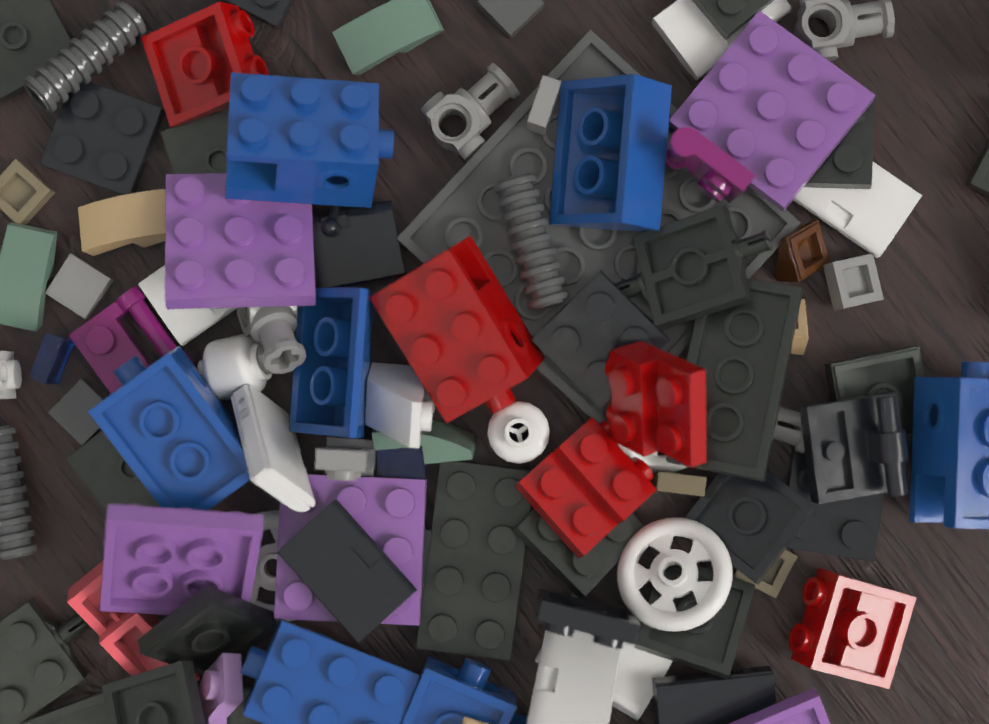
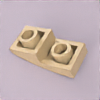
[78,189,166,256]

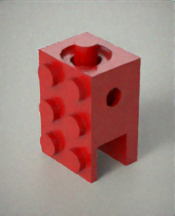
[370,235,545,423]

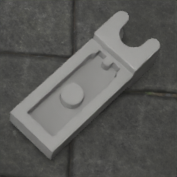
[315,437,377,481]

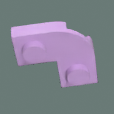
[198,653,244,724]

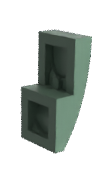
[332,0,444,75]
[0,222,57,332]
[371,420,477,464]

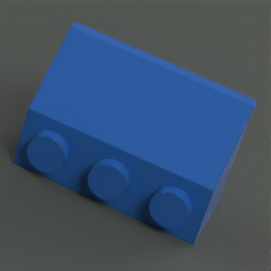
[549,74,672,231]
[289,288,375,438]

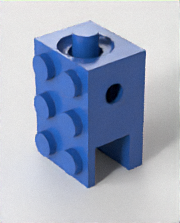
[225,73,394,208]
[88,346,250,511]
[909,362,989,529]
[240,619,420,724]
[401,656,517,724]

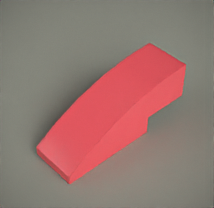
[67,561,200,681]

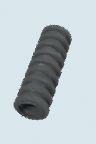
[23,1,147,113]
[494,173,570,311]
[0,425,38,561]

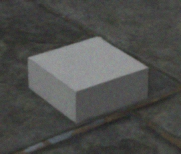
[526,75,561,135]
[45,253,114,319]
[823,253,884,311]

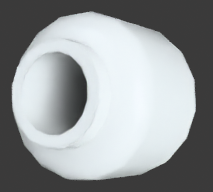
[198,334,273,400]
[487,401,550,464]

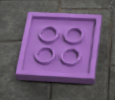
[669,10,875,212]
[165,173,316,309]
[274,474,427,626]
[100,504,263,615]

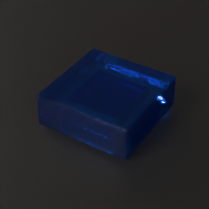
[29,333,74,384]
[377,446,426,479]

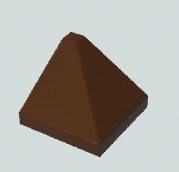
[775,220,830,282]

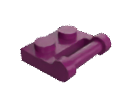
[665,127,756,203]
[69,285,194,394]

